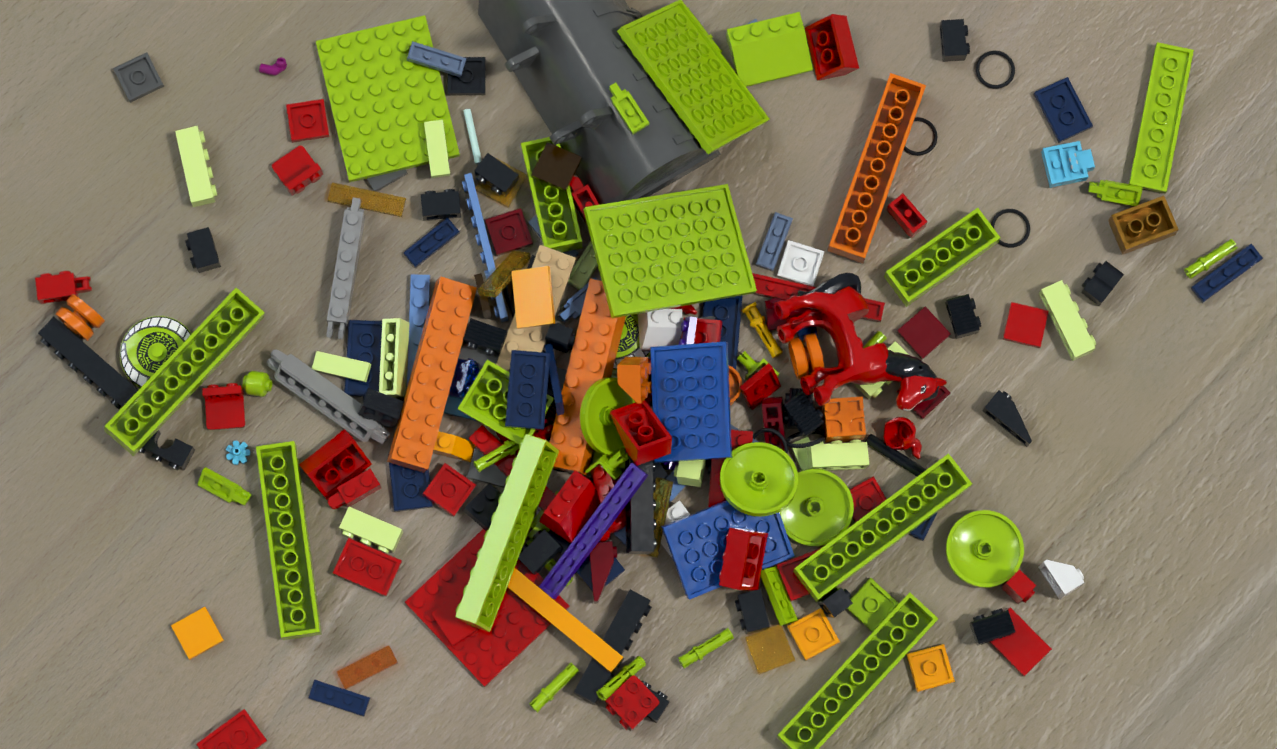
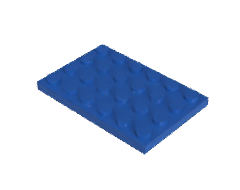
[650,341,732,463]
[662,500,795,600]

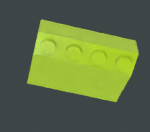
[726,12,813,87]
[458,360,554,445]

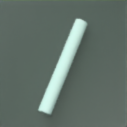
[463,109,482,165]

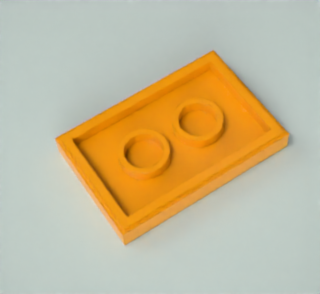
[511,266,555,329]

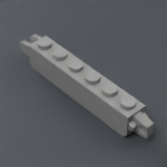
[327,198,365,339]
[267,349,390,444]

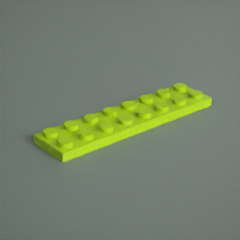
[1129,42,1194,194]

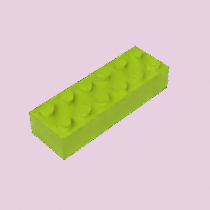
[521,137,583,252]
[884,208,1001,307]

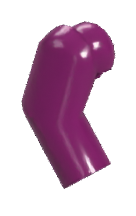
[259,57,287,76]

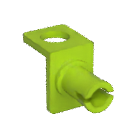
[737,351,779,381]
[585,449,628,480]

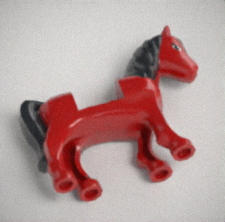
[774,273,947,411]

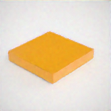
[171,607,224,660]
[787,608,840,661]
[906,644,955,692]

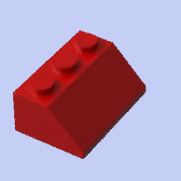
[805,14,859,81]
[299,429,372,500]
[539,470,600,543]
[719,528,768,590]

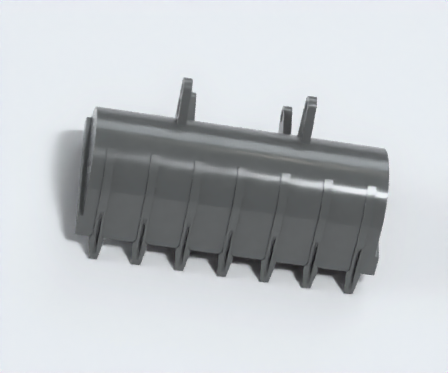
[478,0,721,205]

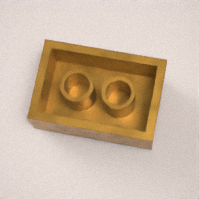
[1108,196,1179,255]

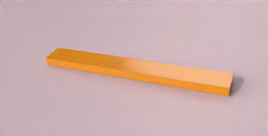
[507,568,623,673]

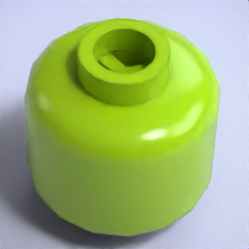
[242,371,273,397]

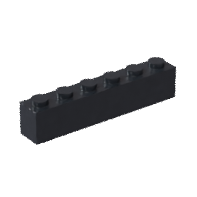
[38,316,138,409]
[625,449,657,554]
[574,589,652,705]

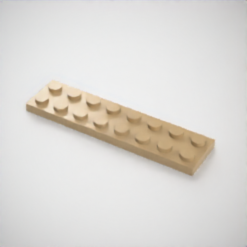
[496,245,577,372]

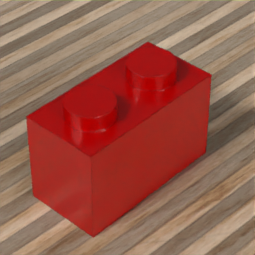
[887,193,928,238]
[1002,569,1036,604]

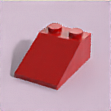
[610,400,672,466]

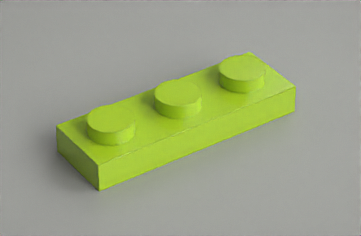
[760,566,798,626]

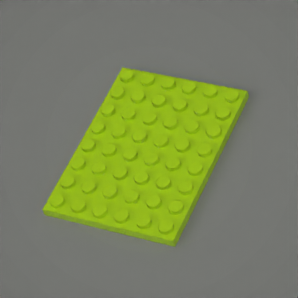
[617,0,770,155]
[316,15,460,183]
[583,184,757,318]

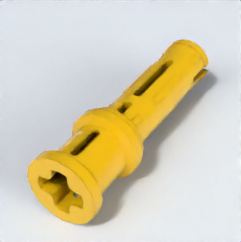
[741,302,783,358]

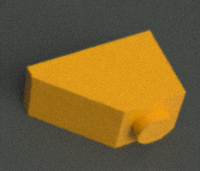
[433,431,475,463]

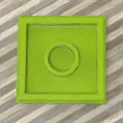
[846,578,899,632]

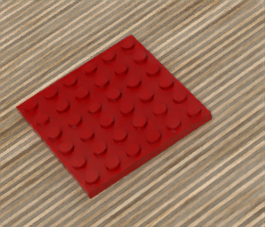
[405,529,570,687]

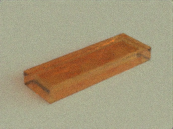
[337,645,398,690]

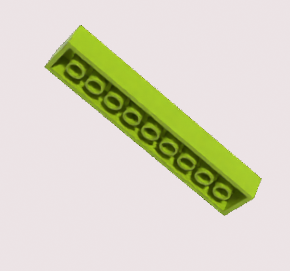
[104,288,265,456]
[455,434,559,632]
[256,441,322,640]
[793,453,972,602]
[777,592,938,749]

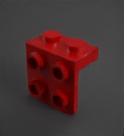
[272,145,323,196]
[202,383,245,430]
[605,675,659,731]

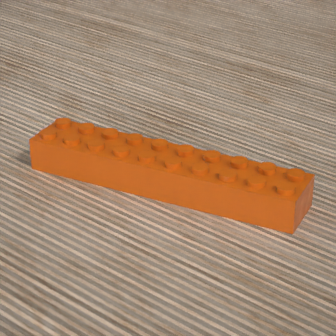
[828,73,926,263]
[387,276,477,473]
[549,279,626,476]

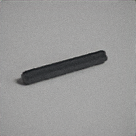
[865,434,927,477]

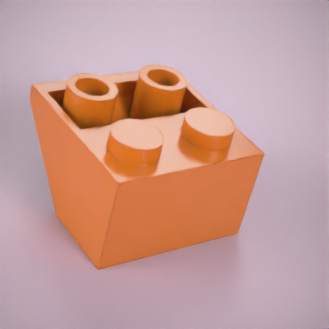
[617,357,652,403]

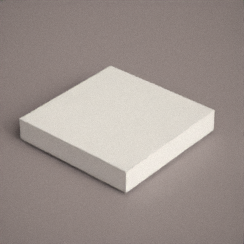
[777,240,824,286]

